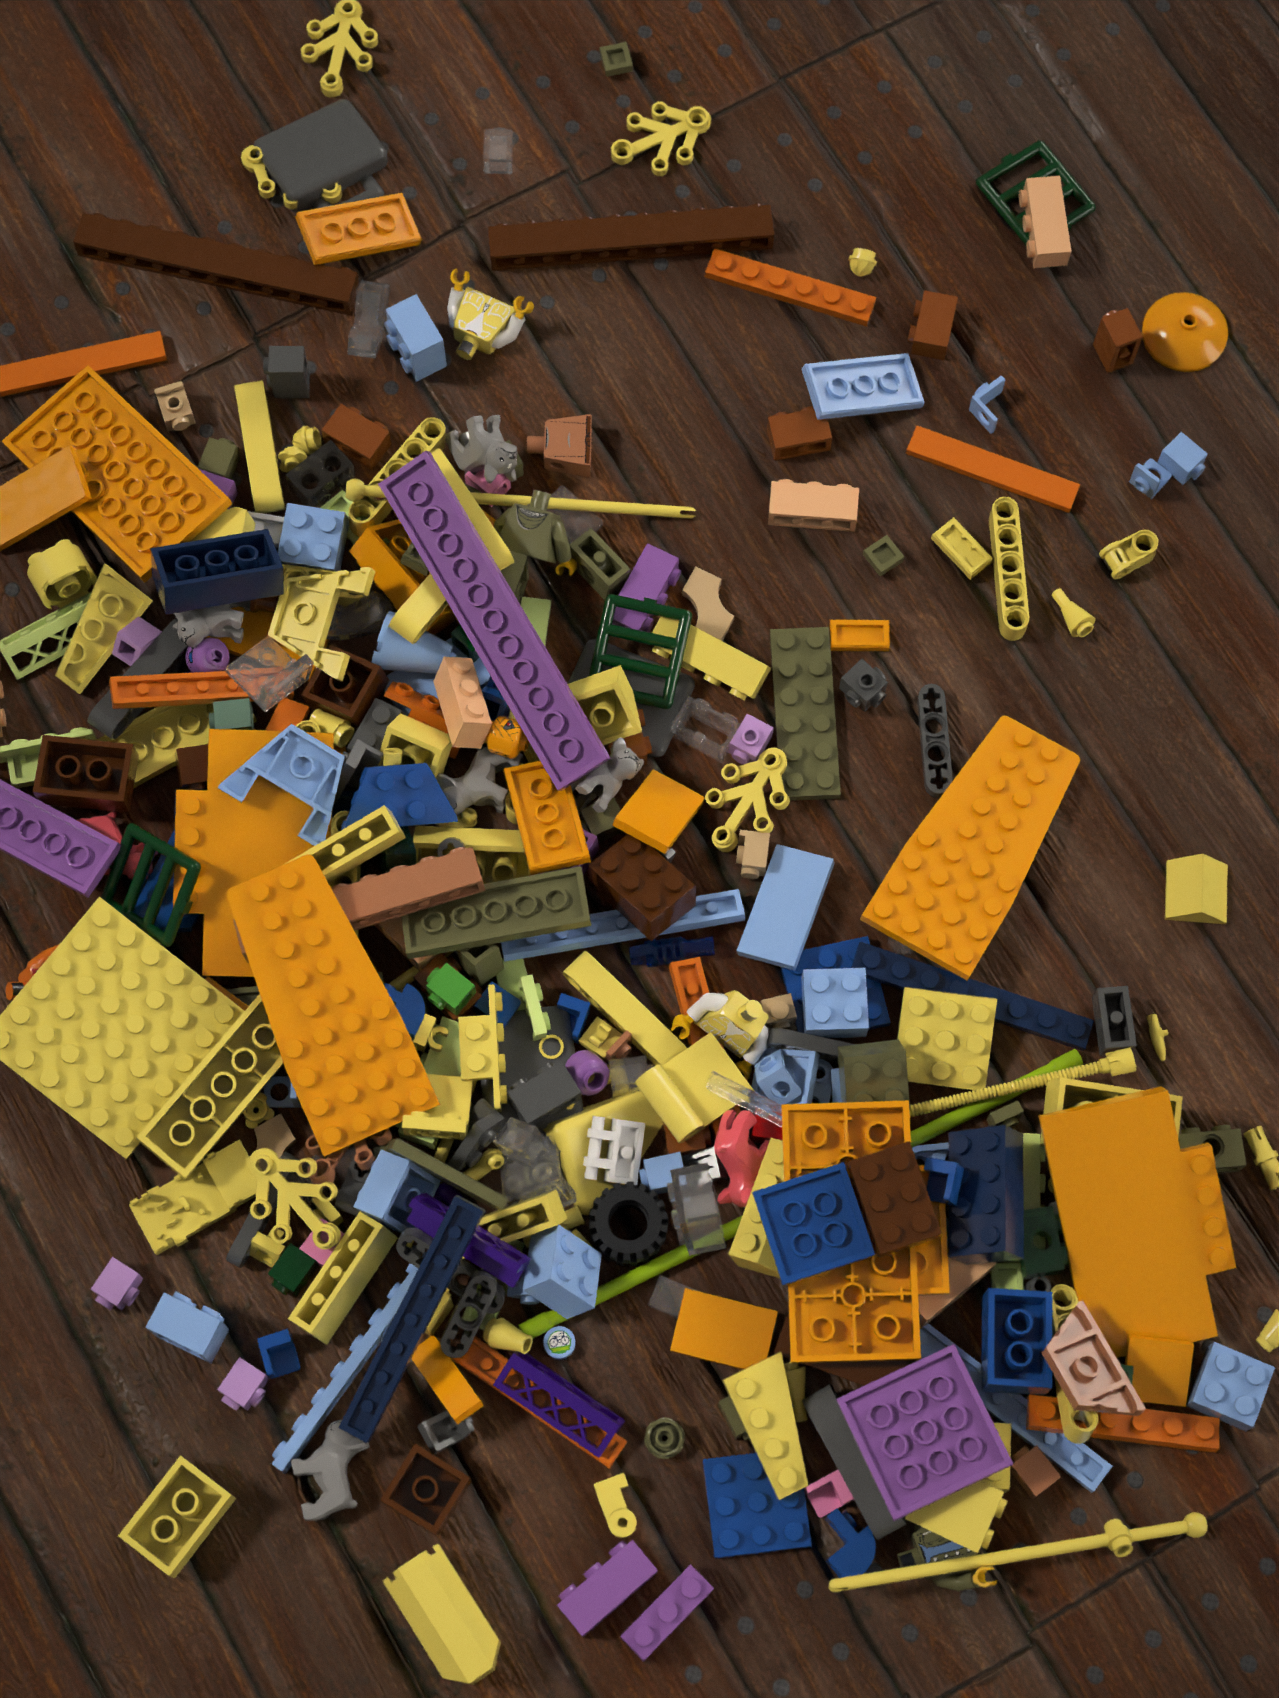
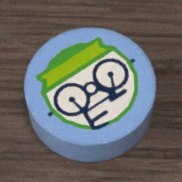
[543,1326,575,1360]

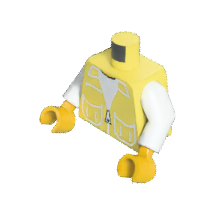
[448,269,534,360]
[671,990,769,1080]

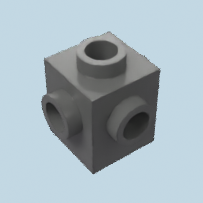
[839,658,888,712]

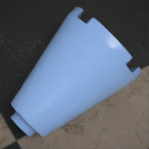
[372,611,457,674]

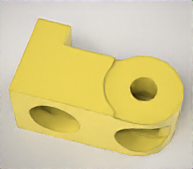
[593,1473,637,1538]

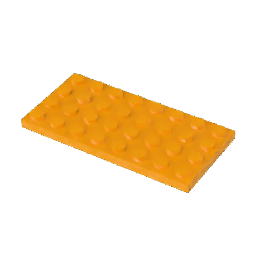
[2,365,233,583]

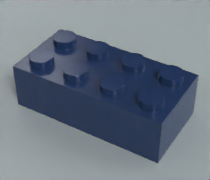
[150,529,284,615]
[948,1125,1024,1265]

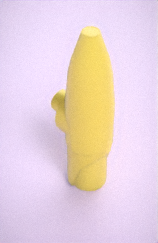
[1147,1014,1169,1061]

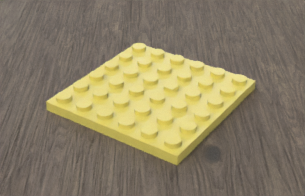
[0,897,244,1160]

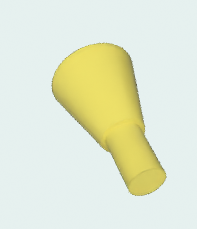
[1051,588,1096,637]
[784,1362,808,1422]

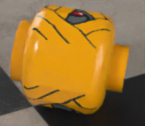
[484,716,530,759]

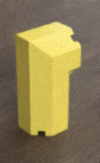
[383,1544,501,1685]

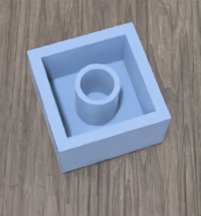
[384,294,447,381]
[278,503,349,571]
[801,968,869,1038]
[353,1149,441,1233]
[523,1224,602,1319]
[146,1292,229,1364]
[1186,1342,1275,1431]

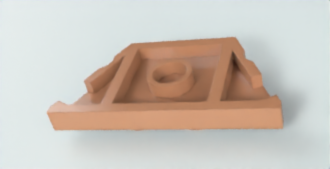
[1042,1300,1146,1416]

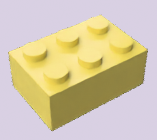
[118,1455,236,1578]

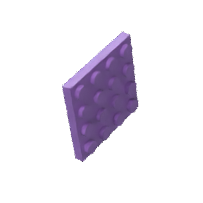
[836,1344,1013,1521]

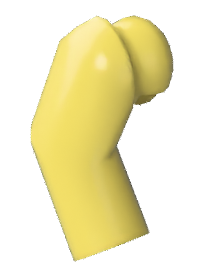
[436,808,478,828]
[463,1148,505,1181]

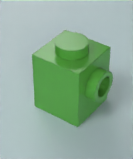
[426,963,476,1016]

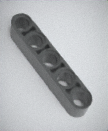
[87,618,188,740]
[802,1384,907,1540]

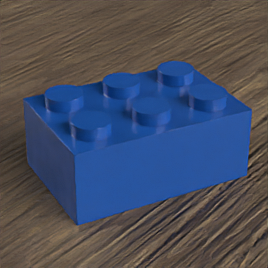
[981,1288,1052,1395]

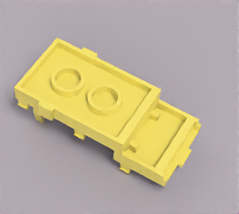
[129,1139,257,1255]

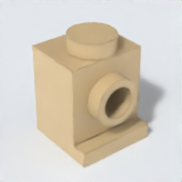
[154,381,196,432]
[736,830,770,879]
[760,993,797,1032]

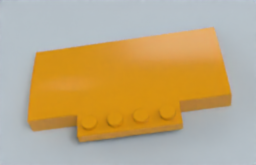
[173,729,334,977]
[1038,1086,1236,1358]
[781,1100,950,1363]

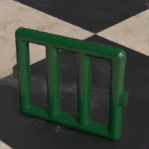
[976,140,1096,245]
[588,594,692,709]
[101,823,201,947]

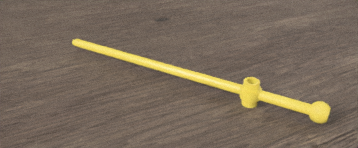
[346,478,696,519]
[829,1512,1208,1592]

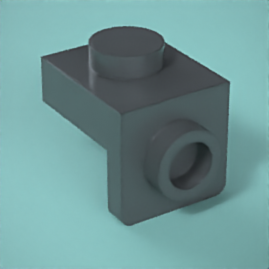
[418,1410,474,1455]

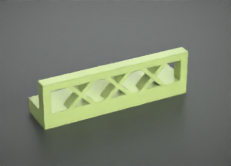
[0,592,91,680]

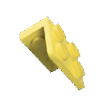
[402,1074,473,1140]

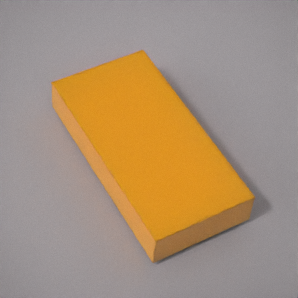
[830,620,890,651]

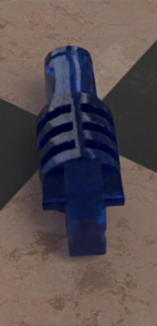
[629,936,715,967]

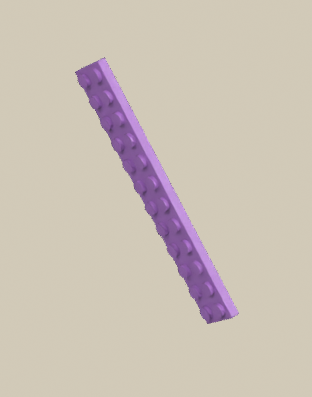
[378,451,611,791]

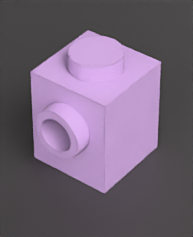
[112,616,162,666]
[729,714,773,765]
[91,1257,144,1311]
[217,1357,270,1411]

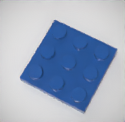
[781,936,891,1039]
[752,1162,875,1286]
[702,1453,812,1559]

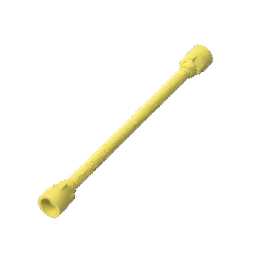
[909,1047,1136,1117]

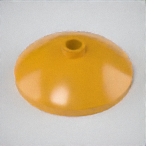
[1142,292,1228,372]

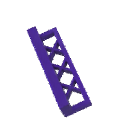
[406,1192,531,1288]
[493,1351,625,1458]

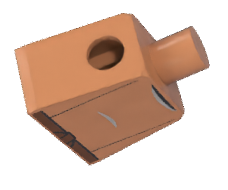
[527,414,592,477]

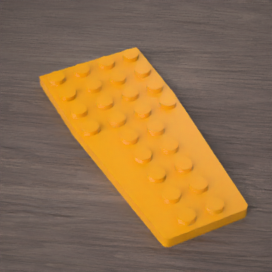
[860,716,1080,981]
[226,854,440,1157]

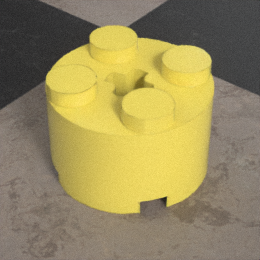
[27,539,97,609]

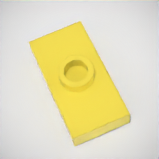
[931,517,993,580]

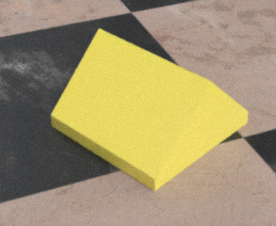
[1165,854,1228,924]

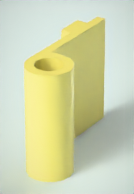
[635,1032,755,1144]

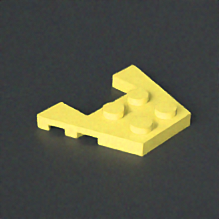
[268,567,376,682]

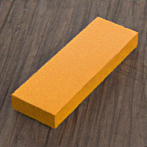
[412,1334,484,1425]

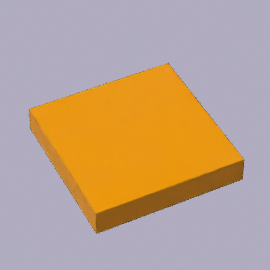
[1125,1334,1194,1407]

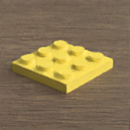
[897,987,997,1090]

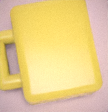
[543,1062,663,1215]

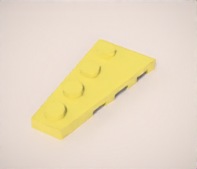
[55,564,153,694]
[722,1352,808,1500]

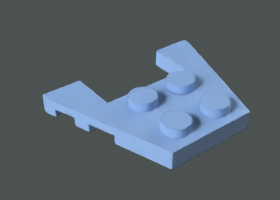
[217,724,345,846]

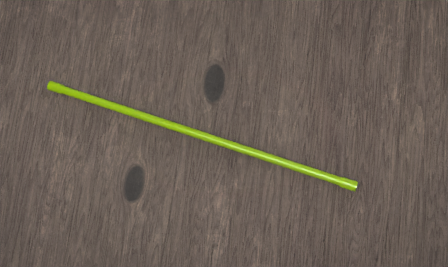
[518,1049,1083,1339]

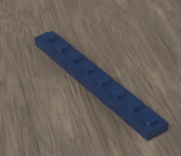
[851,942,1094,1051]
[339,1195,486,1443]

